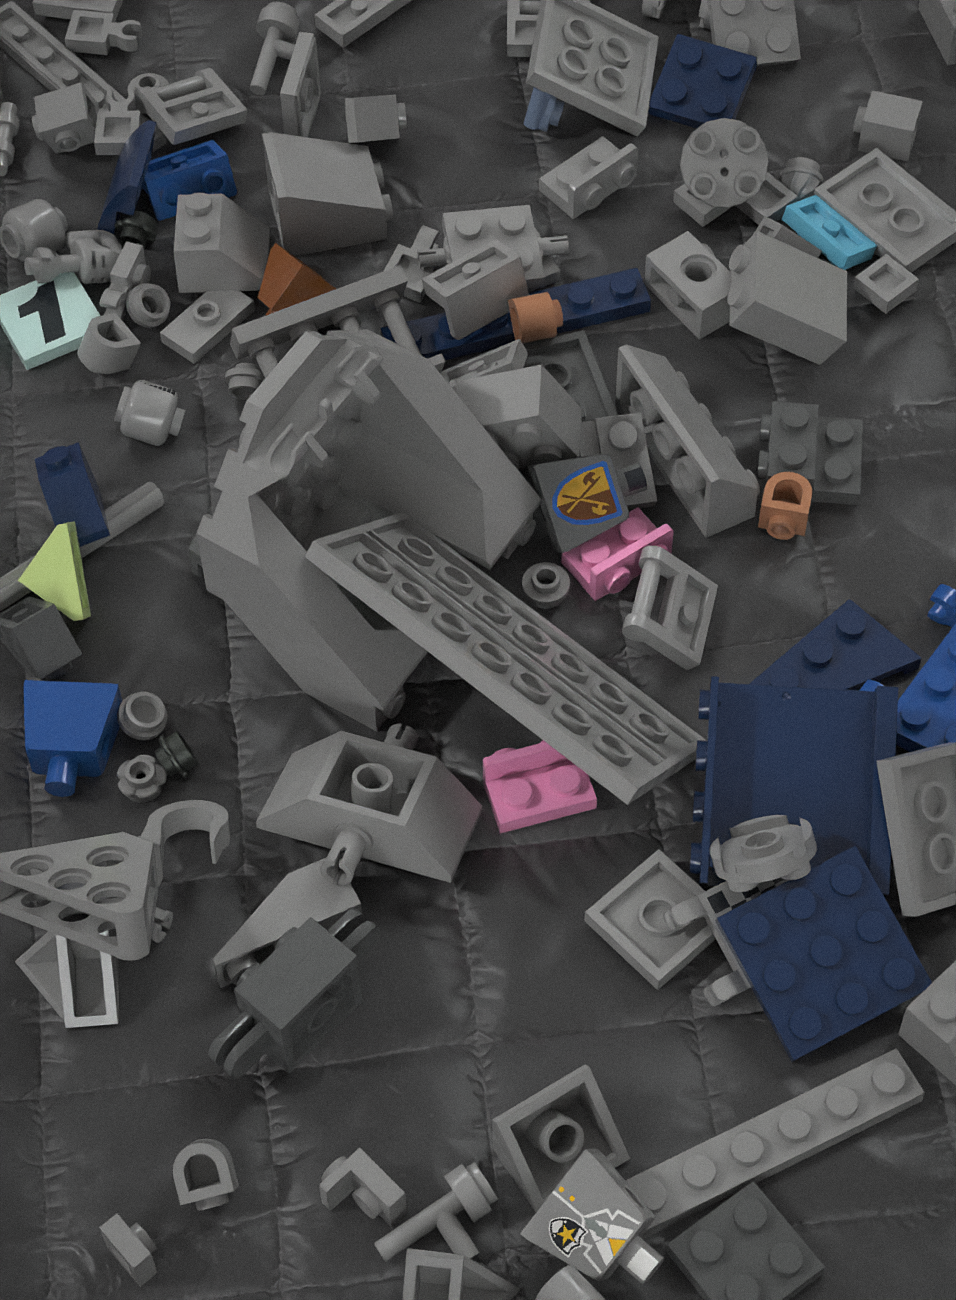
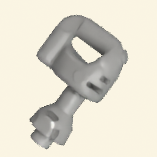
[24,230,123,284]

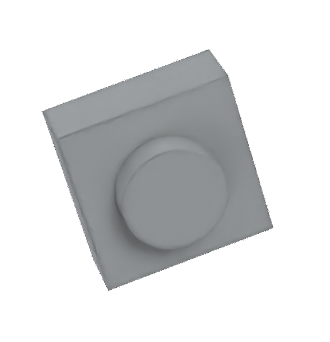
[854,254,919,314]
[99,1214,158,1287]

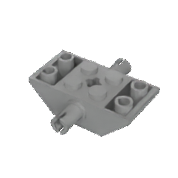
[256,724,482,886]

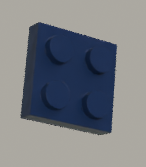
[648,34,757,128]

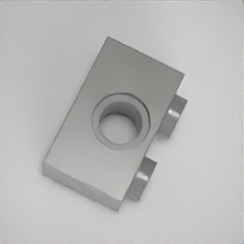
[644,231,732,340]

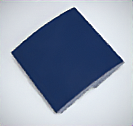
[97,120,157,235]

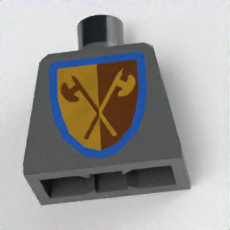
[527,454,647,553]

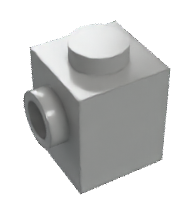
[32,82,99,154]
[853,90,923,161]

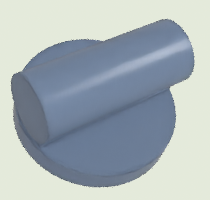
[523,87,565,132]

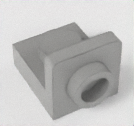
[319,1148,407,1227]

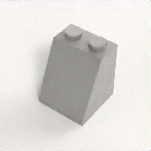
[262,132,393,256]

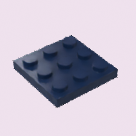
[715,845,932,1062]

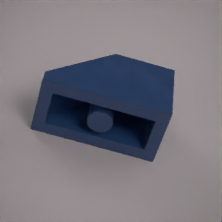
[35,442,110,547]

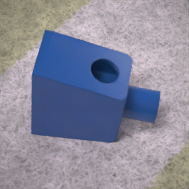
[23,680,122,797]

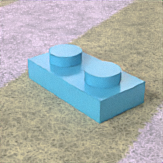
[781,195,877,270]

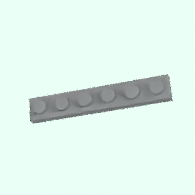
[625,1048,925,1239]

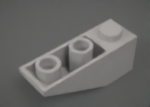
[213,857,362,988]

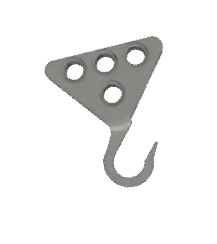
[0,800,231,961]

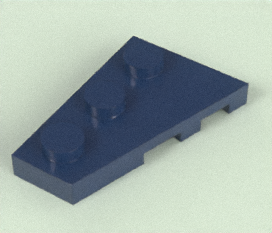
[749,599,922,690]

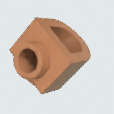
[507,292,563,343]
[758,472,812,540]

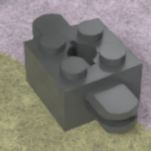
[208,908,381,1079]

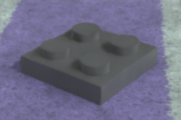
[666,1181,825,1300]

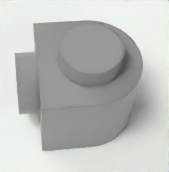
[78,313,141,374]
[173,1138,239,1210]

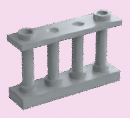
[230,265,445,378]

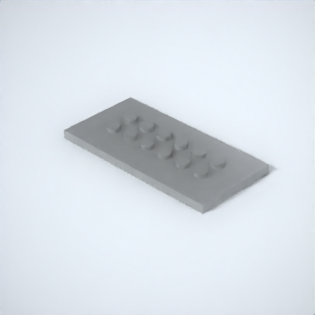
[304,512,707,805]

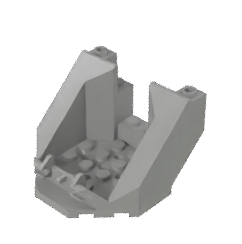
[196,329,541,732]

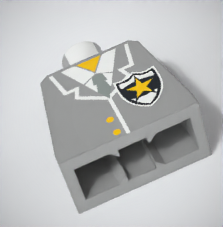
[520,1149,664,1285]

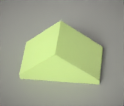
[18,521,91,621]

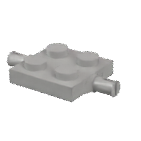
[417,205,569,289]

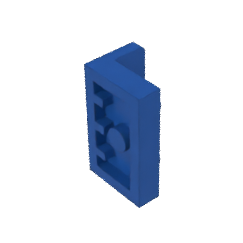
[142,140,237,221]

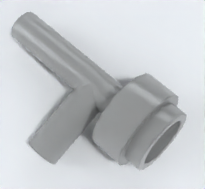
[249,1,300,95]
[374,1162,498,1262]

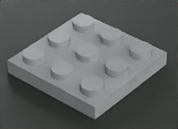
[526,0,659,137]

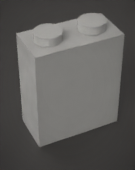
[727,231,847,365]

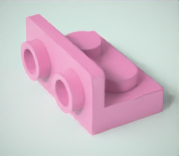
[561,507,673,601]
[483,740,597,834]

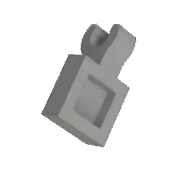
[384,225,439,303]

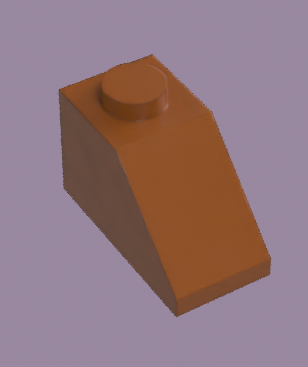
[258,243,336,315]

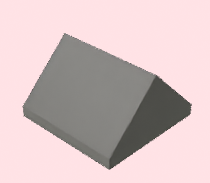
[492,1064,630,1212]

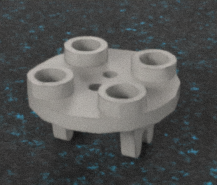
[680,118,768,207]

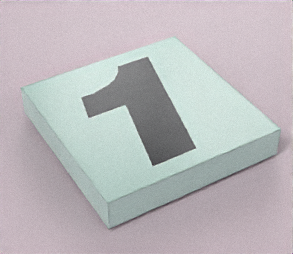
[0,272,100,370]

